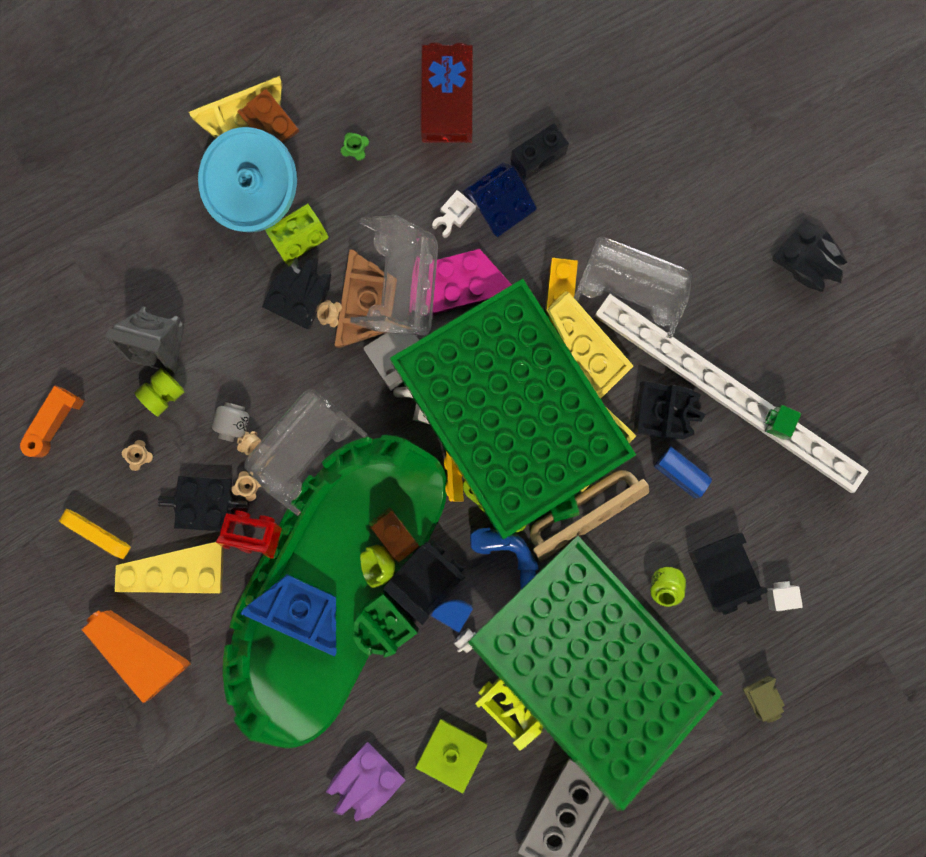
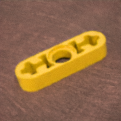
[59,509,131,559]

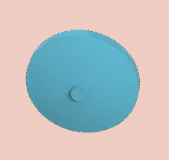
[198,127,297,232]

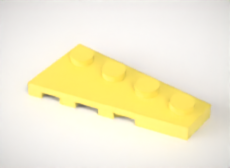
[547,291,633,399]
[115,542,224,593]

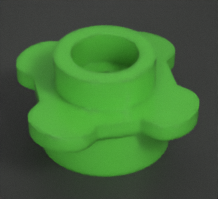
[341,133,369,160]

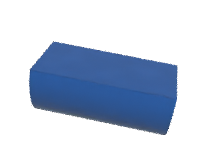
[653,446,712,499]
[431,599,473,632]

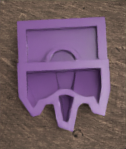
[326,742,405,821]

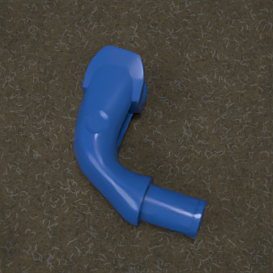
[470,528,539,589]

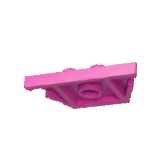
[419,249,512,318]

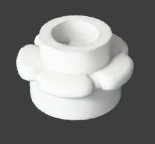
[453,628,476,653]

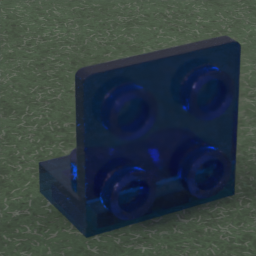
[462,163,537,237]

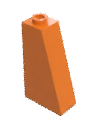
[81,610,191,703]

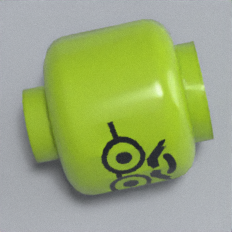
[650,567,686,607]

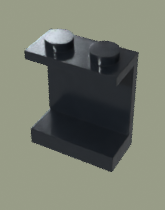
[689,533,768,615]

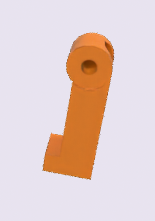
[20,386,85,458]

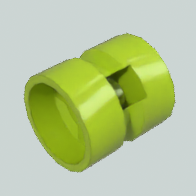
[134,368,185,417]

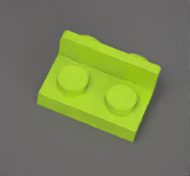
[265,204,329,263]

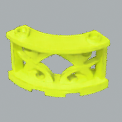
[475,678,544,751]

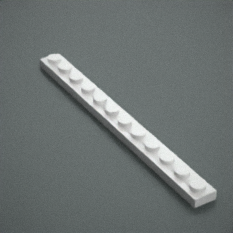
[594,294,869,493]

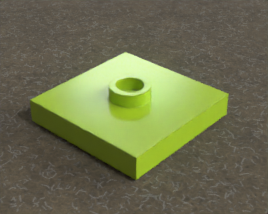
[416,718,488,793]

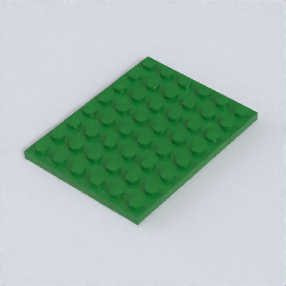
[389,279,636,540]
[468,536,723,811]

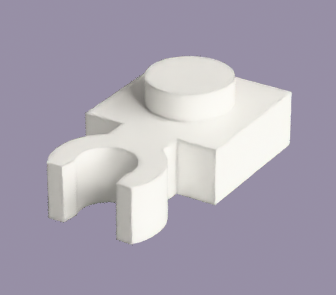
[432,190,476,238]

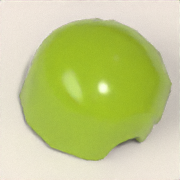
[360,545,395,588]

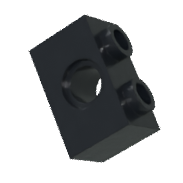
[511,123,569,181]

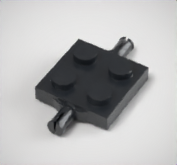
[158,476,249,531]

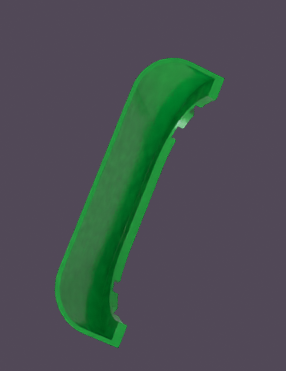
[223,435,447,748]

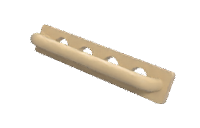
[530,470,649,562]

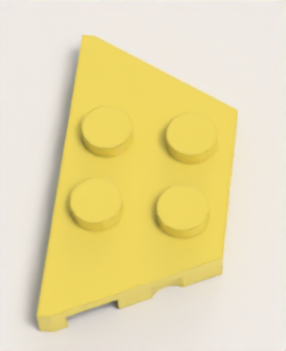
[189,77,282,139]

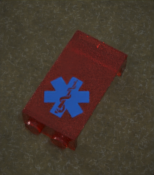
[421,43,473,143]

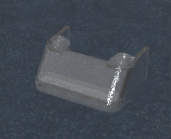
[350,214,438,336]
[574,237,692,339]
[244,389,368,516]

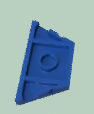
[241,574,336,656]

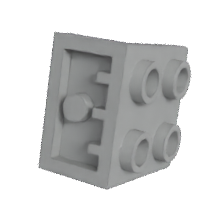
[364,321,419,391]

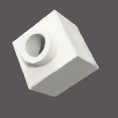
[766,581,803,611]

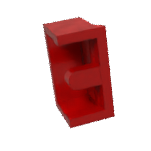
[216,510,282,559]

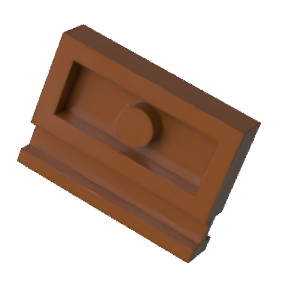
[237,89,299,144]

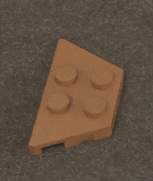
[335,249,397,348]

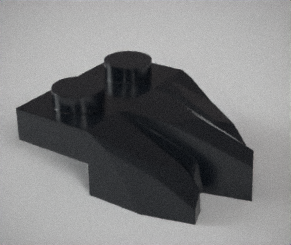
[773,219,847,292]
[262,258,331,330]
[633,381,706,440]

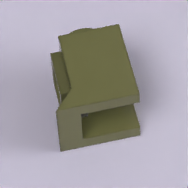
[742,676,785,723]

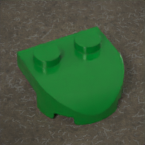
[353,590,419,657]

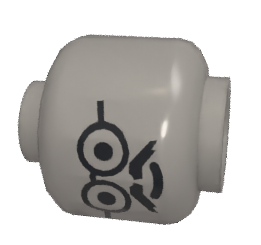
[212,402,249,442]

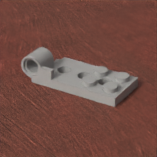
[518,758,609,857]

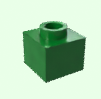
[765,405,801,440]

